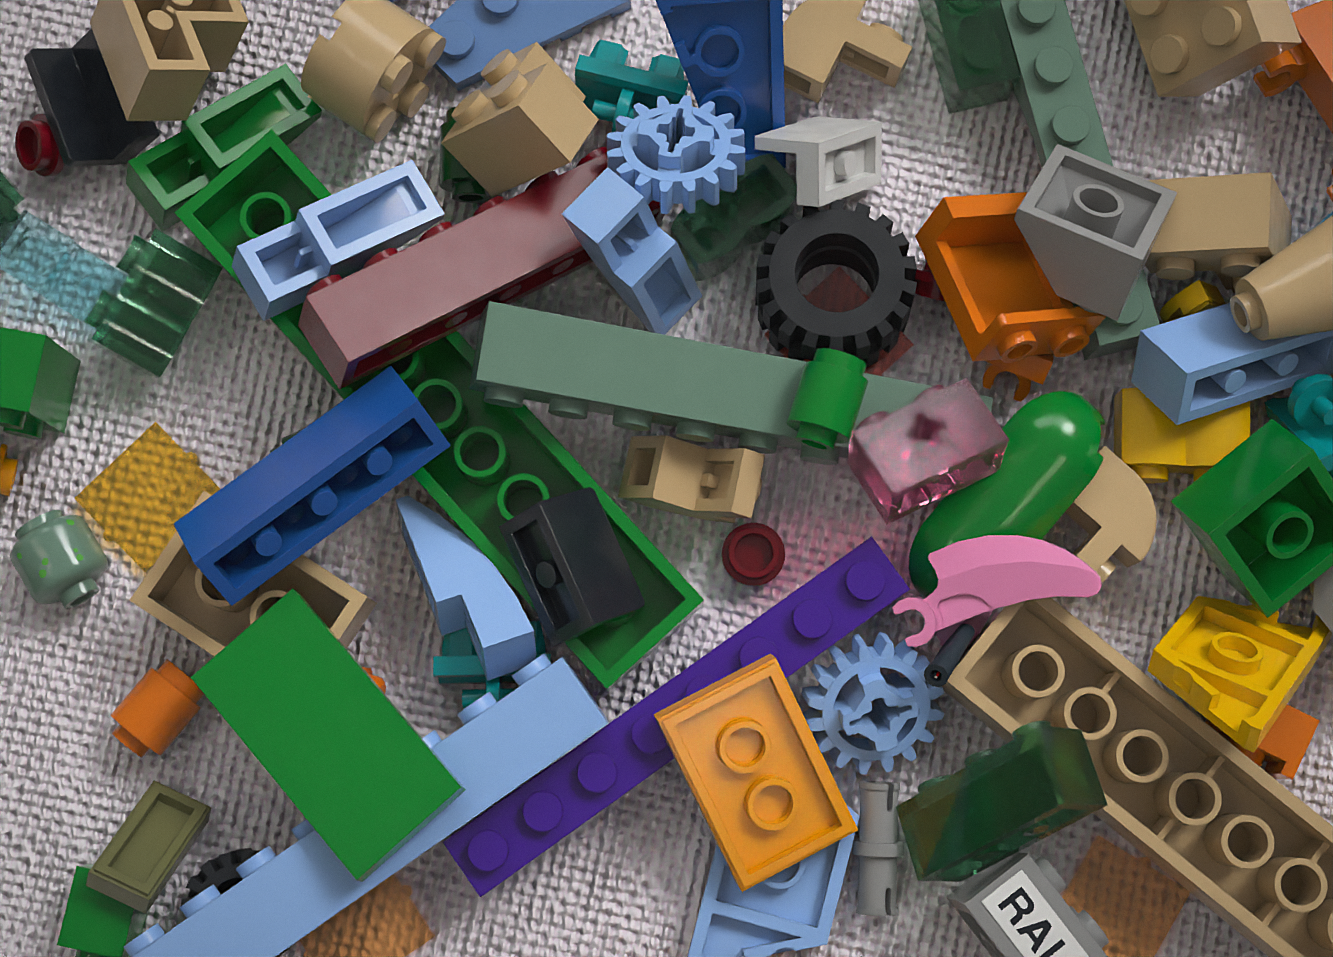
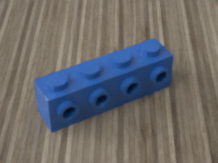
[173,366,451,606]

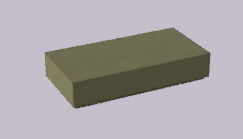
[86,780,212,914]

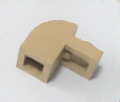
[783,0,912,103]
[618,435,765,523]
[1065,446,1157,583]

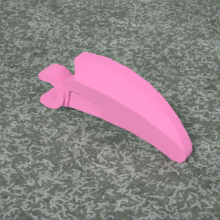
[892,535,1102,647]

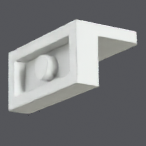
[755,116,882,207]

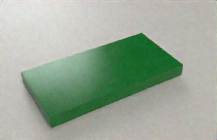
[191,588,466,882]

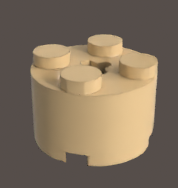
[301,0,446,143]

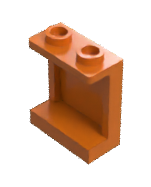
[915,192,1106,363]

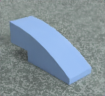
[231,160,445,321]
[562,167,702,335]
[396,495,537,681]

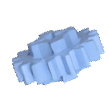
[607,95,745,214]
[801,632,944,775]

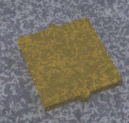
[74,422,221,573]

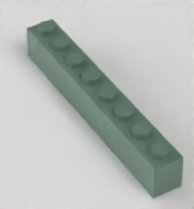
[469,301,993,487]

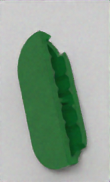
[908,391,1105,598]

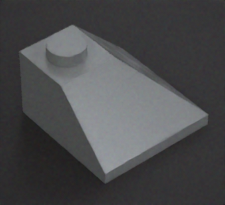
[1014,144,1177,321]

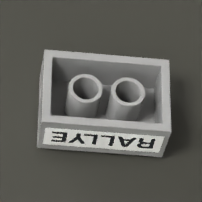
[946,850,1109,957]

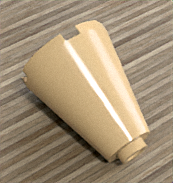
[1230,215,1333,341]

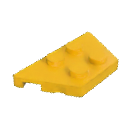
[1147,596,1333,753]

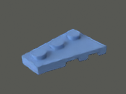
[429,0,631,91]

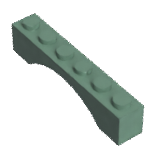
[985,0,1160,361]

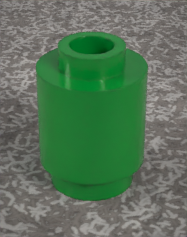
[786,348,868,451]

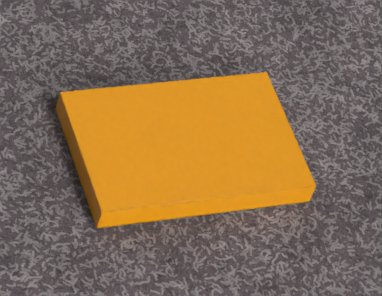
[653,653,858,892]

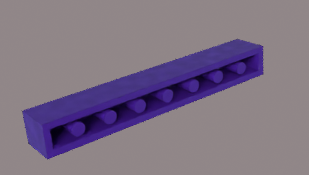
[442,536,910,897]

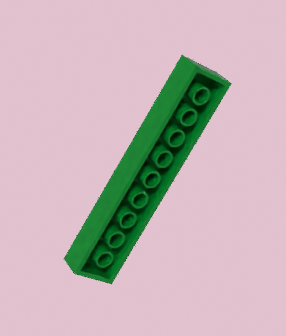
[175,129,704,692]

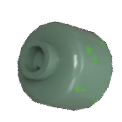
[9,510,108,609]

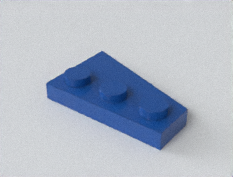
[655,0,786,171]

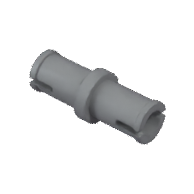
[853,781,904,916]

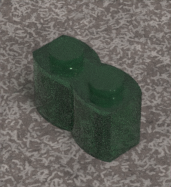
[670,154,797,281]
[83,228,223,378]

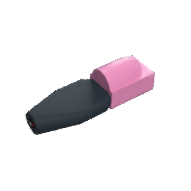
[924,609,994,687]

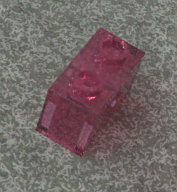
[847,378,1009,525]

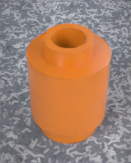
[111,659,205,758]

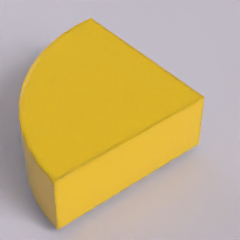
[1159,280,1226,323]

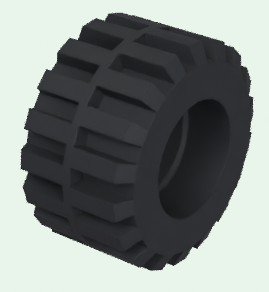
[755,200,917,368]

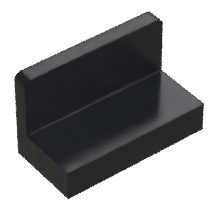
[24,28,160,167]
[499,487,645,647]

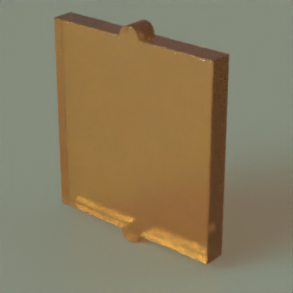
[1062,835,1190,957]
[300,873,435,957]

